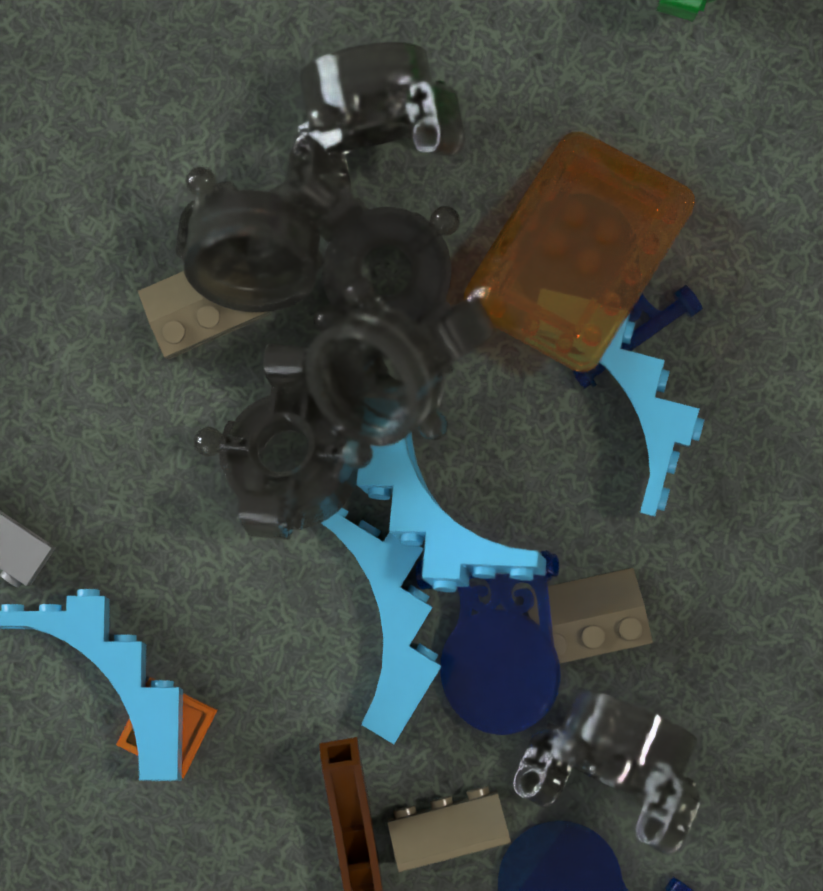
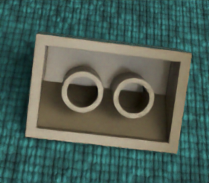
[138,246,271,360]
[523,568,653,668]
[387,786,511,872]

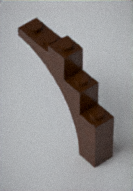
[319,737,384,891]

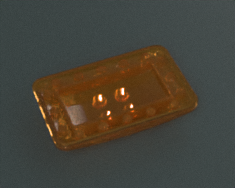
[464,131,695,372]

